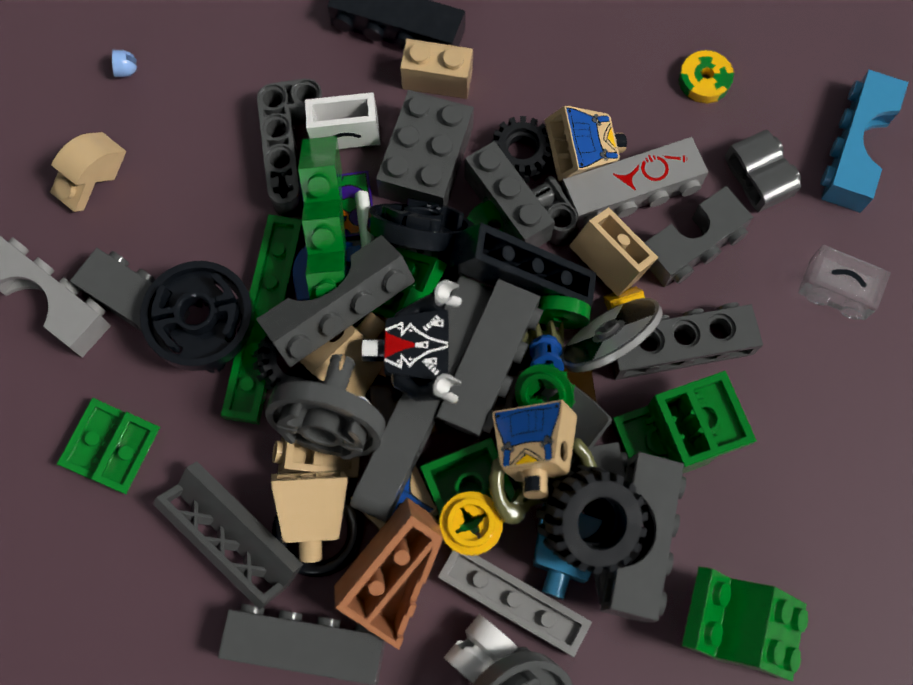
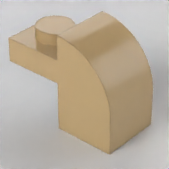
[50,132,127,212]

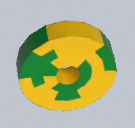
[679,50,734,103]

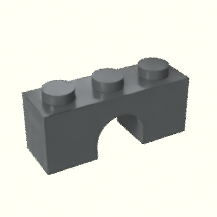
[464,141,555,247]
[644,186,753,287]

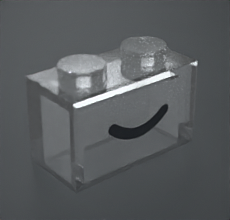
[797,244,891,320]

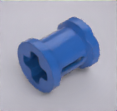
[529,335,564,371]

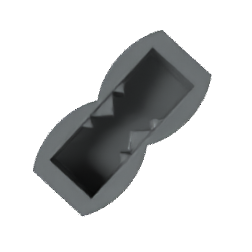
[725,129,802,213]

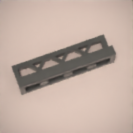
[153,461,303,610]

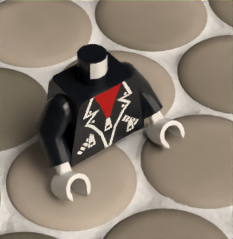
[362,280,462,403]

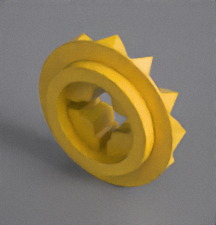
[439,491,503,556]

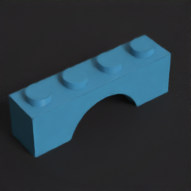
[820,69,909,213]

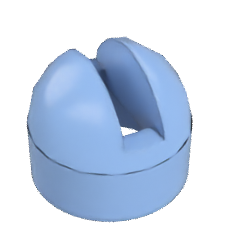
[112,50,137,77]

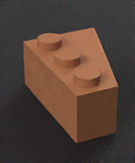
[334,497,443,650]

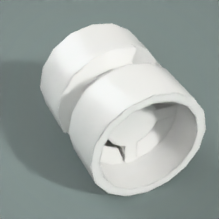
[444,614,518,683]

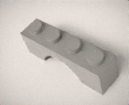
[0,236,111,358]

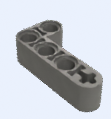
[257,79,323,217]

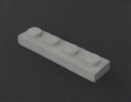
[438,550,592,657]

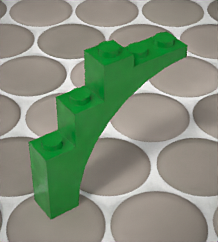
[298,136,356,327]

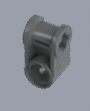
[532,176,577,246]

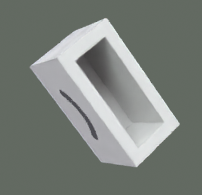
[305,92,381,149]

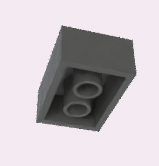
[376,90,474,206]

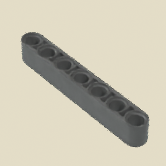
[350,275,494,523]

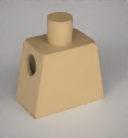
[300,312,385,397]
[271,470,347,563]

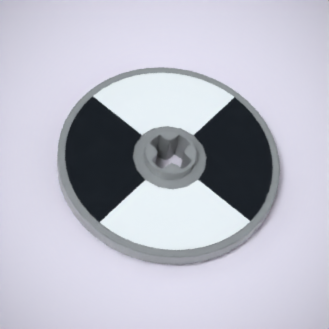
[561,298,663,372]

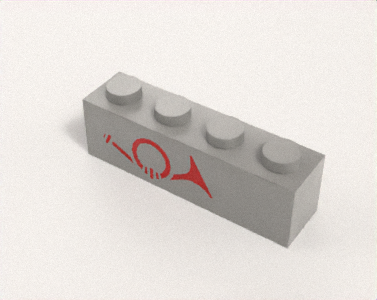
[561,137,708,229]

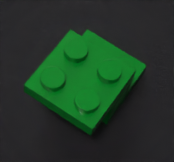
[611,370,757,474]
[682,566,808,682]

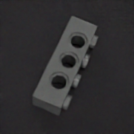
[611,302,763,380]

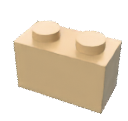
[400,39,473,99]
[569,207,659,296]

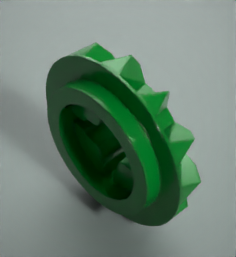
[515,363,576,409]

